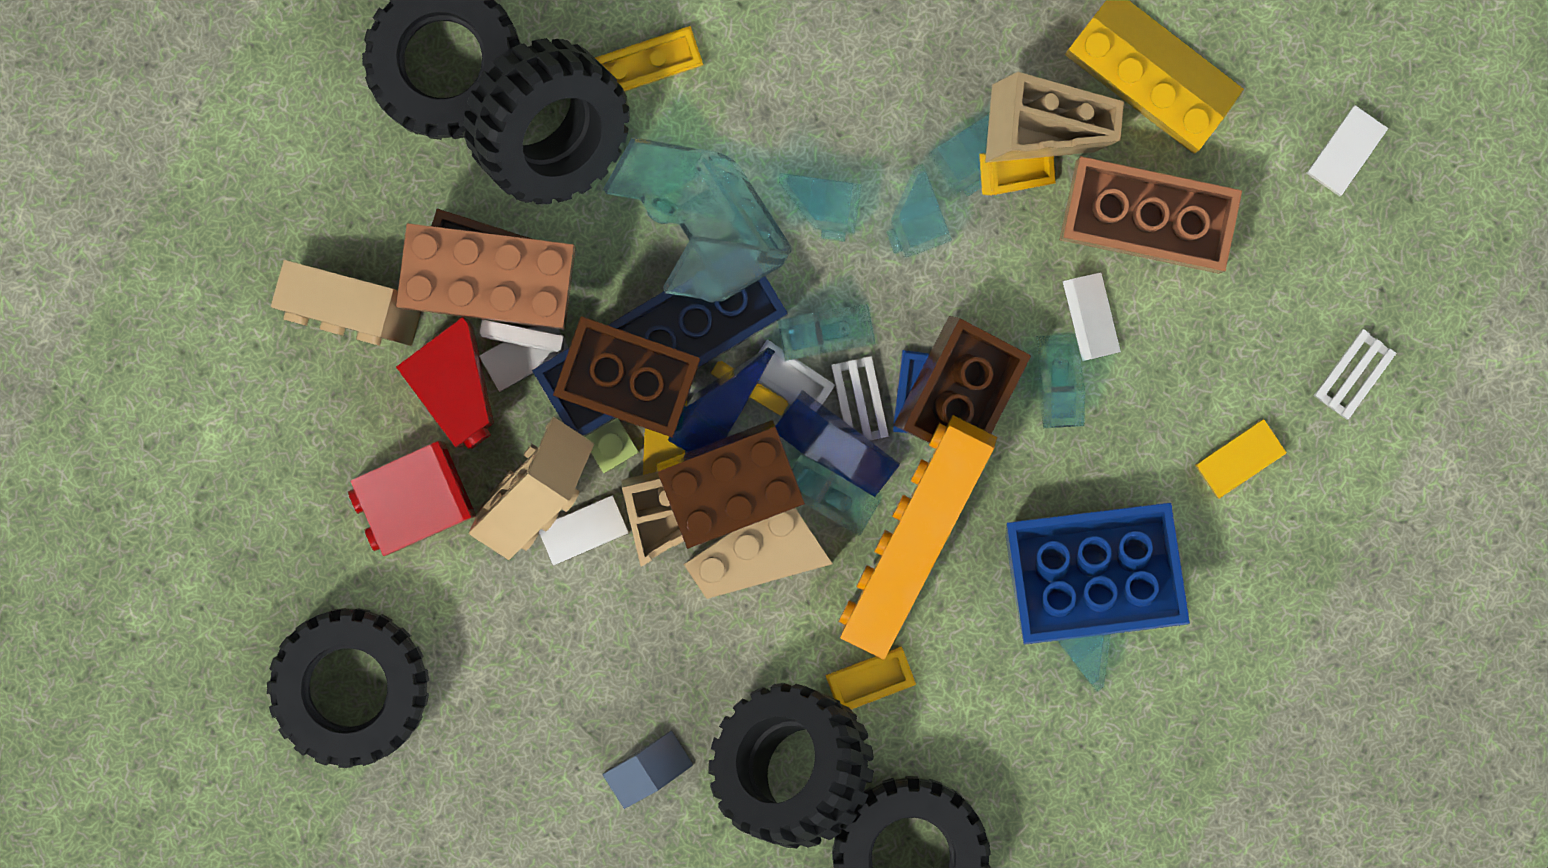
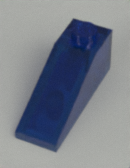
[668,347,775,452]
[775,390,900,497]

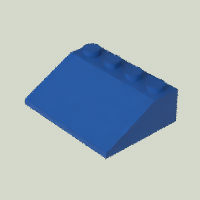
[1005,503,1190,645]

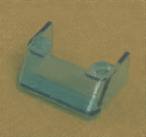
[603,137,792,302]

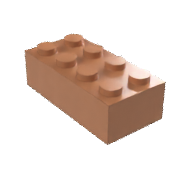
[1059,156,1242,274]
[396,223,576,329]

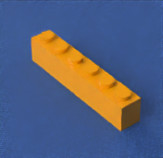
[838,415,997,660]

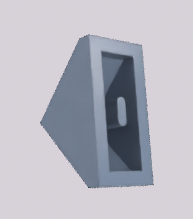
[602,730,693,809]

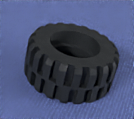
[362,0,521,140]
[463,38,630,205]
[267,608,429,768]
[708,683,874,849]
[832,776,991,868]

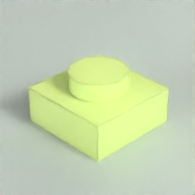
[585,418,639,473]

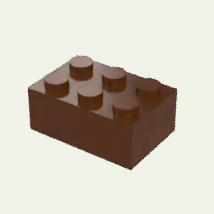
[553,316,701,438]
[893,316,1031,444]
[656,420,805,549]

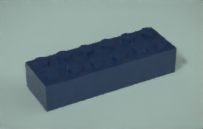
[532,243,788,437]

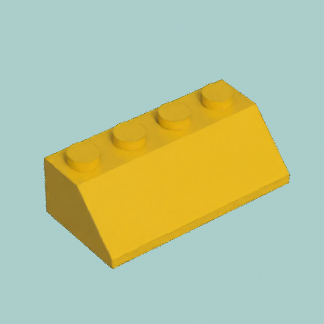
[1064,0,1244,154]

